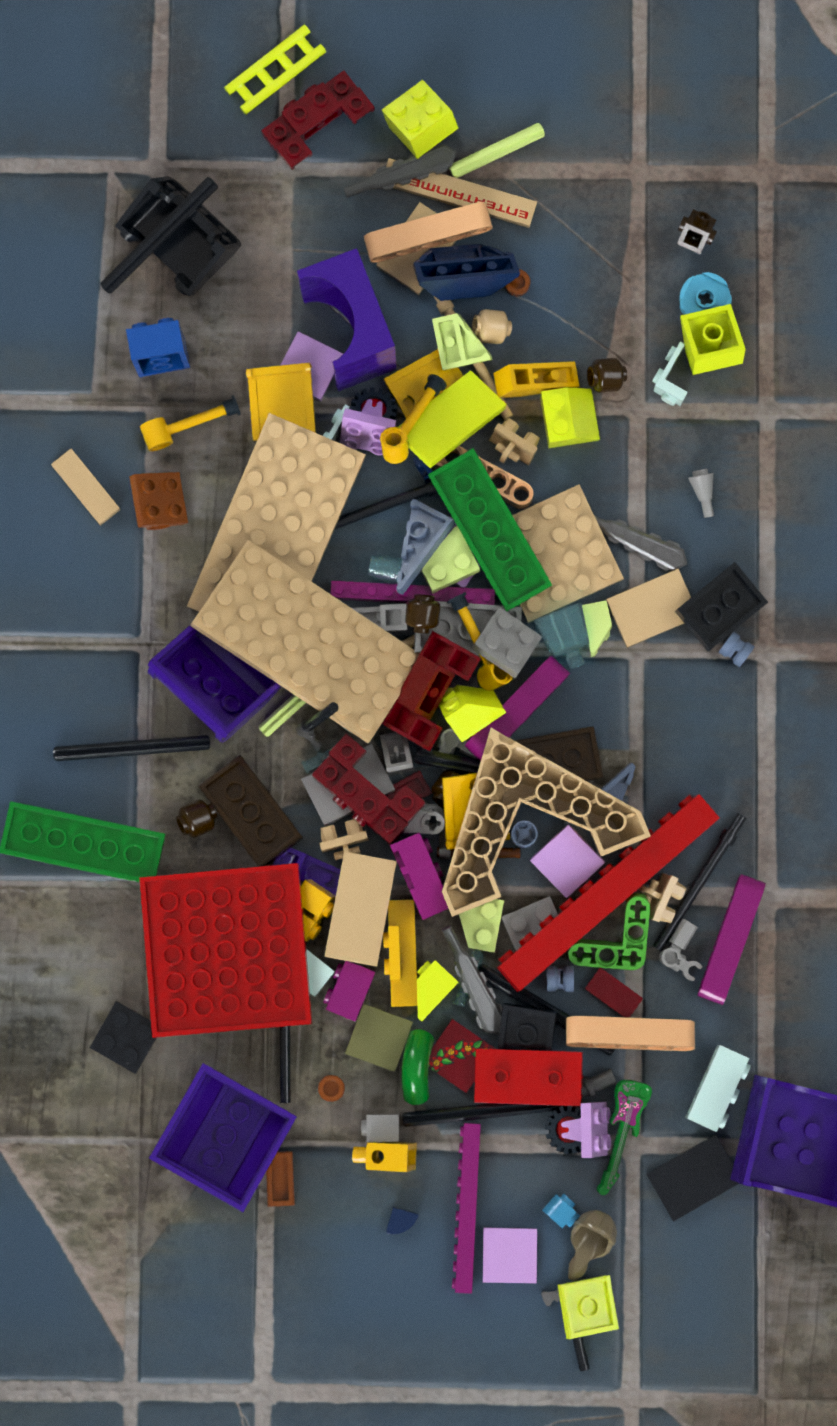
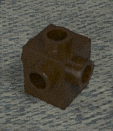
[677,209,717,255]

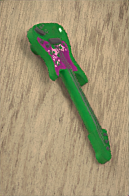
[597,1080,652,1195]

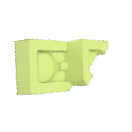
[581,601,612,657]

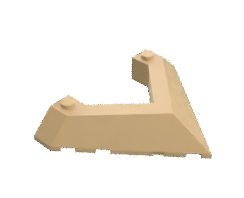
[442,728,651,917]

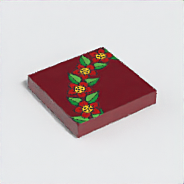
[428,1019,496,1093]

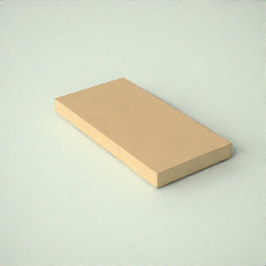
[324,851,397,967]

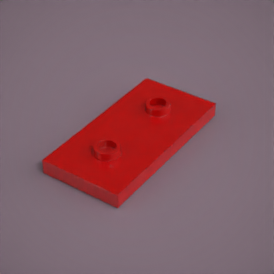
[474,1049,583,1106]

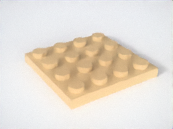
[512,484,624,624]

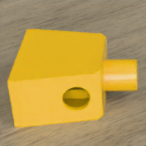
[352,1142,417,1172]

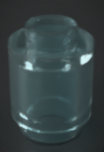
[368,554,402,584]

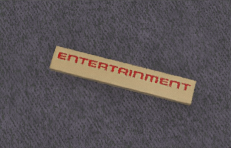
[386,158,537,228]

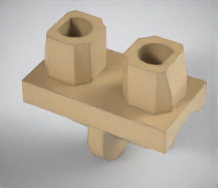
[489,418,540,466]
[320,819,369,860]
[639,873,686,923]

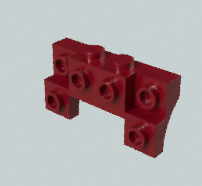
[261,70,375,170]
[382,631,481,751]
[312,734,426,845]

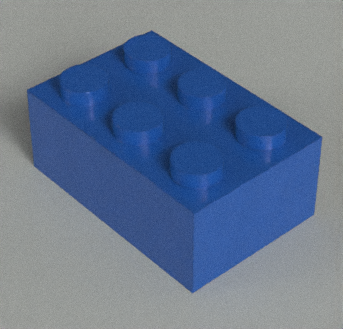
[126,318,190,377]

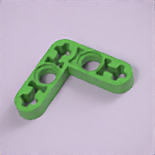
[568,893,650,970]

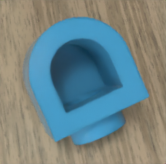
[542,1194,580,1228]

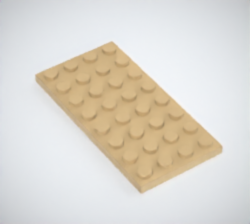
[187,413,366,611]
[190,540,420,743]

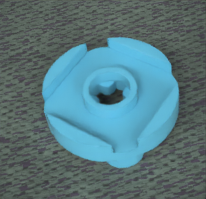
[679,272,732,315]

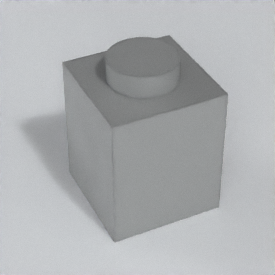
[361,1114,399,1142]

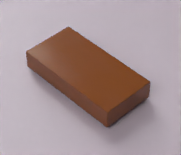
[266,1151,295,1207]

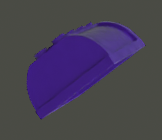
[148,625,282,743]
[149,1063,297,1212]

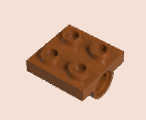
[129,472,188,530]

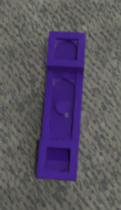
[273,848,341,896]

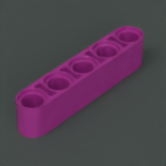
[464,656,570,761]
[697,874,766,1005]

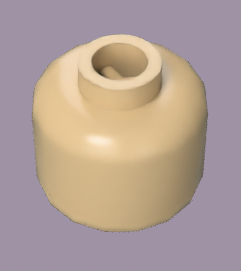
[472,309,512,344]

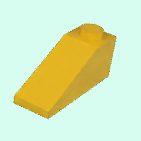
[493,361,580,398]

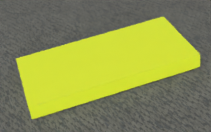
[398,370,507,468]

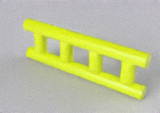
[224,24,326,115]

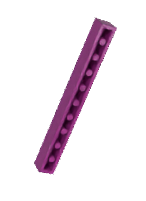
[331,581,495,605]
[452,1123,481,1294]

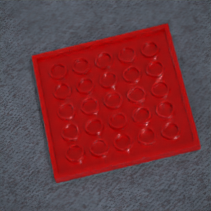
[139,863,313,1038]

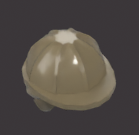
[568,1210,617,1281]

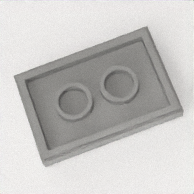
[301,744,396,827]

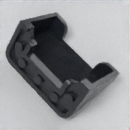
[115,176,242,296]

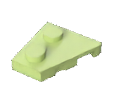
[432,313,493,370]

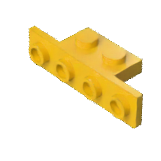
[383,900,417,1007]

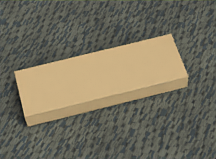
[51,449,121,526]

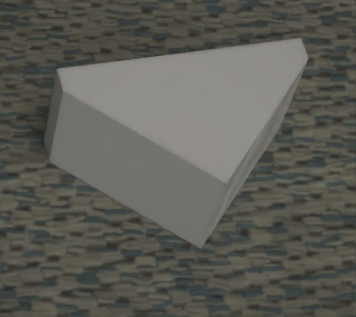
[380,732,413,775]

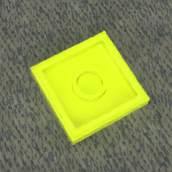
[558,1275,619,1339]

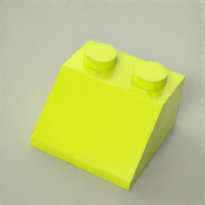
[680,304,746,375]
[540,387,600,448]
[439,685,506,742]
[417,960,458,1021]

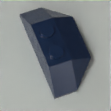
[413,244,520,301]

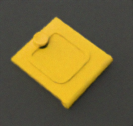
[383,348,463,418]
[246,362,316,441]
[442,773,511,850]

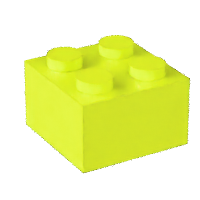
[382,79,459,159]

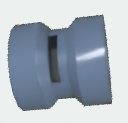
[718,631,755,668]
[511,820,538,848]
[546,966,574,992]

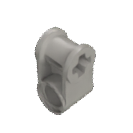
[403,804,445,835]

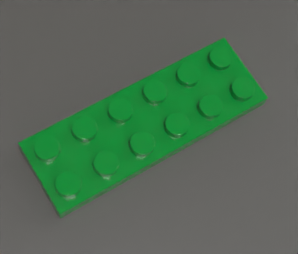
[428,448,553,612]
[0,801,166,883]

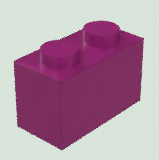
[323,961,376,1022]

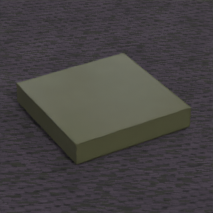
[345,1004,413,1072]

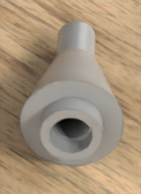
[688,469,714,518]

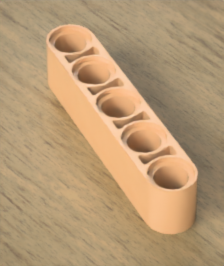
[363,202,493,263]
[436,446,533,509]
[566,1016,695,1051]

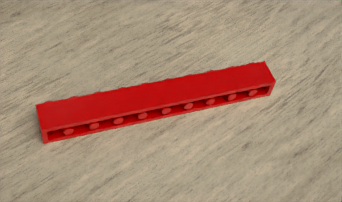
[496,794,720,992]

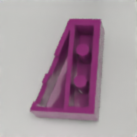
[390,832,449,920]

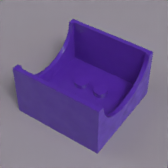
[297,248,397,392]
[730,1075,837,1208]

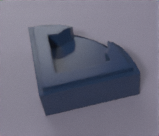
[413,455,433,481]
[386,1207,419,1234]

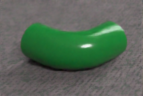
[401,1029,434,1105]

